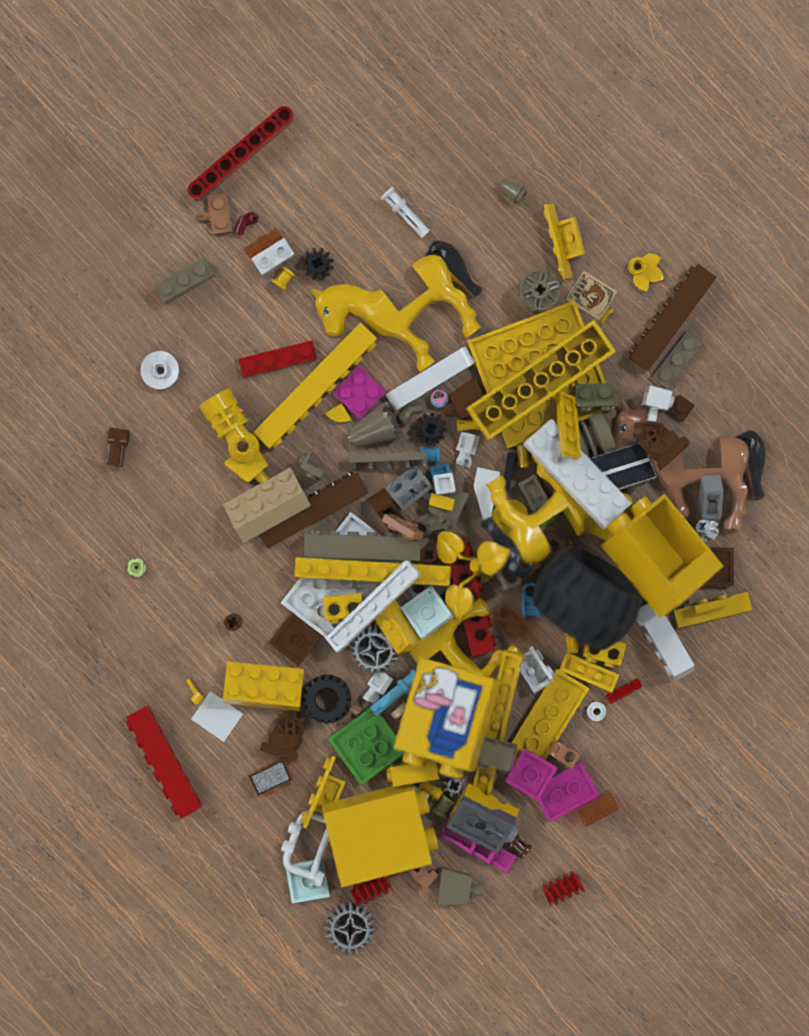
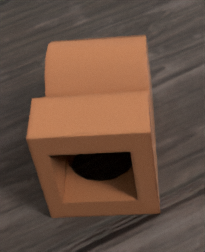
[548,740,581,769]
[409,866,439,889]

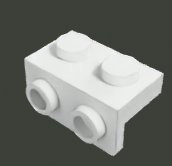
[520,646,554,694]

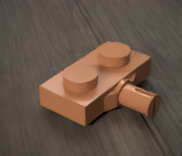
[196,193,232,235]
[382,514,424,541]

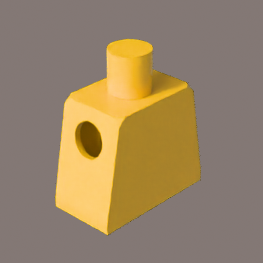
[224,443,270,484]

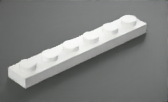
[325,560,421,653]

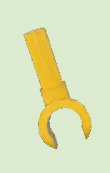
[186,678,204,705]

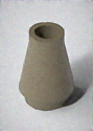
[498,179,527,204]

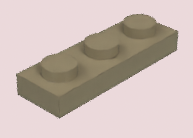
[652,331,702,389]

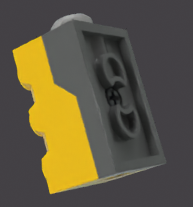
[446,783,519,854]

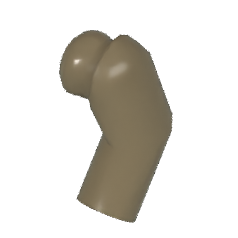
[398,403,423,425]

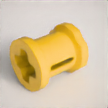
[271,265,296,291]

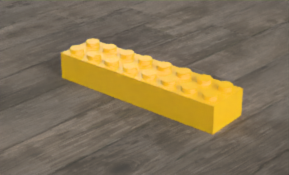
[465,320,616,441]

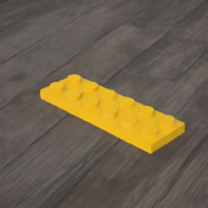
[506,668,590,774]

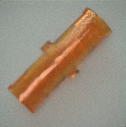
[243,228,282,259]

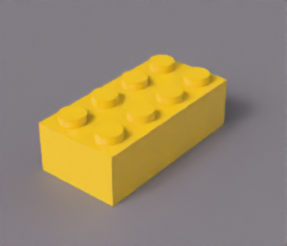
[223,661,304,711]

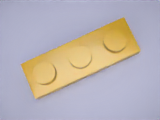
[559,652,619,692]

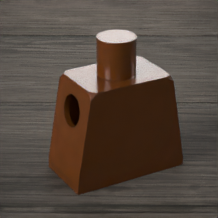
[442,377,484,420]

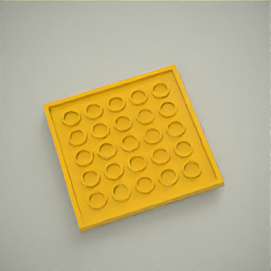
[467,300,615,449]

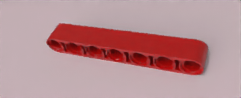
[188,106,294,201]

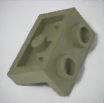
[575,383,616,411]

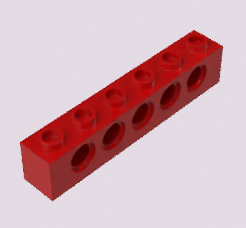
[448,539,497,657]

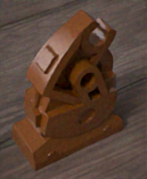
[633,421,690,471]
[260,709,307,760]

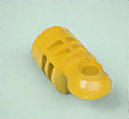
[199,388,259,463]

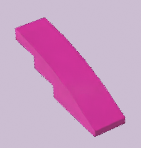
[439,818,518,873]

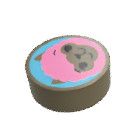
[430,389,449,408]

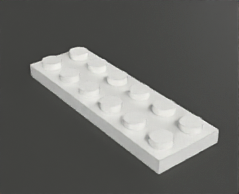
[523,419,631,530]

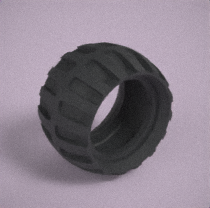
[532,546,642,650]

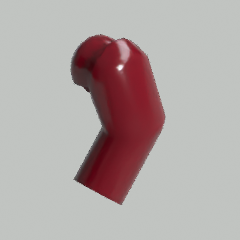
[234,212,259,236]

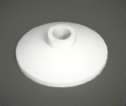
[141,351,179,389]

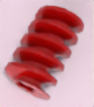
[542,871,585,907]
[351,876,394,907]

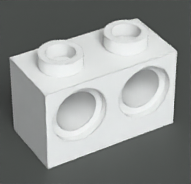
[252,238,295,277]

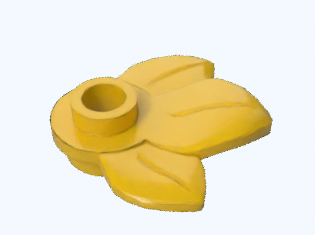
[628,253,664,291]

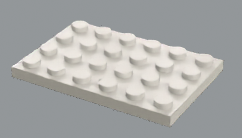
[281,512,410,637]

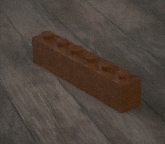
[629,264,717,372]
[260,471,369,548]

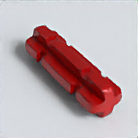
[606,678,642,704]

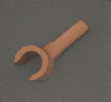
[338,703,362,725]

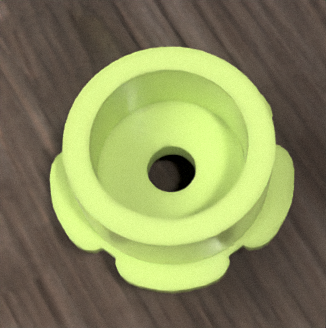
[127,558,146,577]

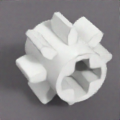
[695,519,719,543]

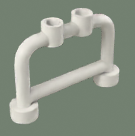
[281,810,330,888]

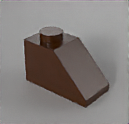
[368,488,405,533]

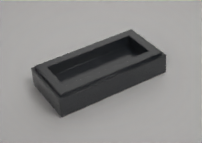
[503,452,515,491]

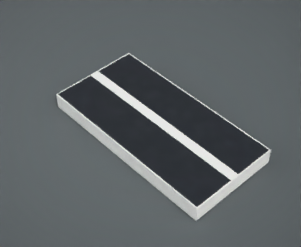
[590,443,657,490]

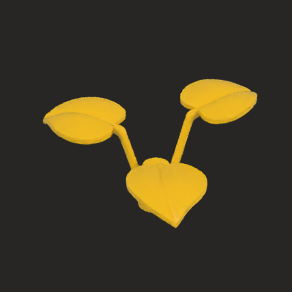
[437,531,510,620]

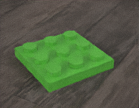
[327,708,405,785]

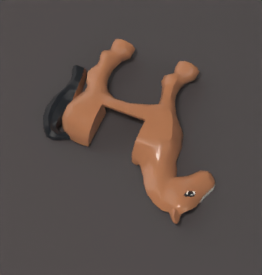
[612,401,766,529]

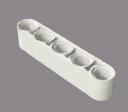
[386,346,475,411]

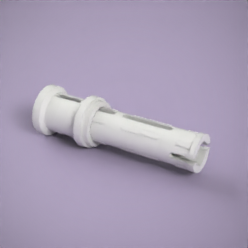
[381,186,430,239]

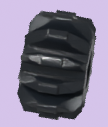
[302,248,334,280]
[415,413,447,445]

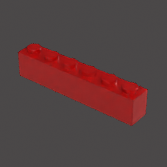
[126,705,203,818]

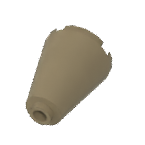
[347,402,403,447]

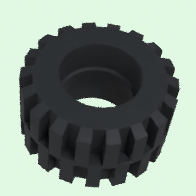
[303,674,351,724]

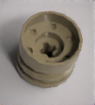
[518,269,561,313]
[579,412,616,459]

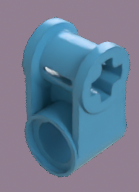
[521,581,541,619]

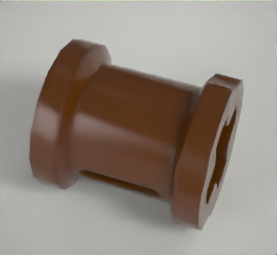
[420,546,437,563]
[224,613,243,631]
[507,834,532,859]

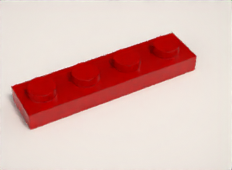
[238,340,317,378]

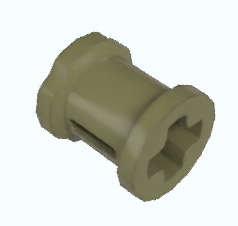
[432,794,456,819]

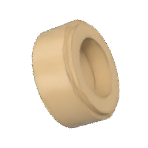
[390,700,406,719]

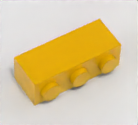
[374,600,422,654]

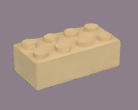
[223,468,311,543]

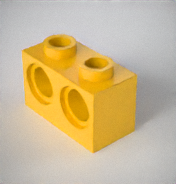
[323,593,363,623]
[582,641,626,668]

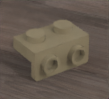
[298,451,325,480]

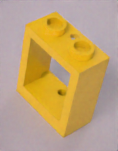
[387,758,439,787]

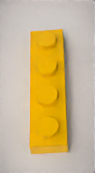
[555,391,581,461]

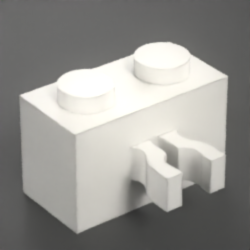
[641,386,674,422]

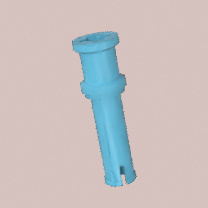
[370,669,416,716]

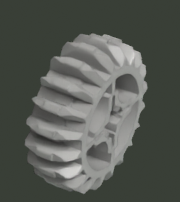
[349,623,399,673]
[324,902,376,954]

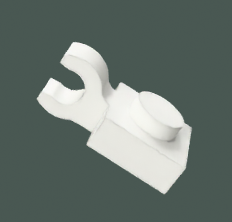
[456,432,480,468]
[363,670,393,704]

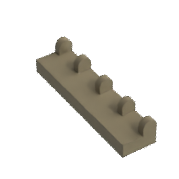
[348,452,428,471]

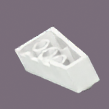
[636,604,695,682]

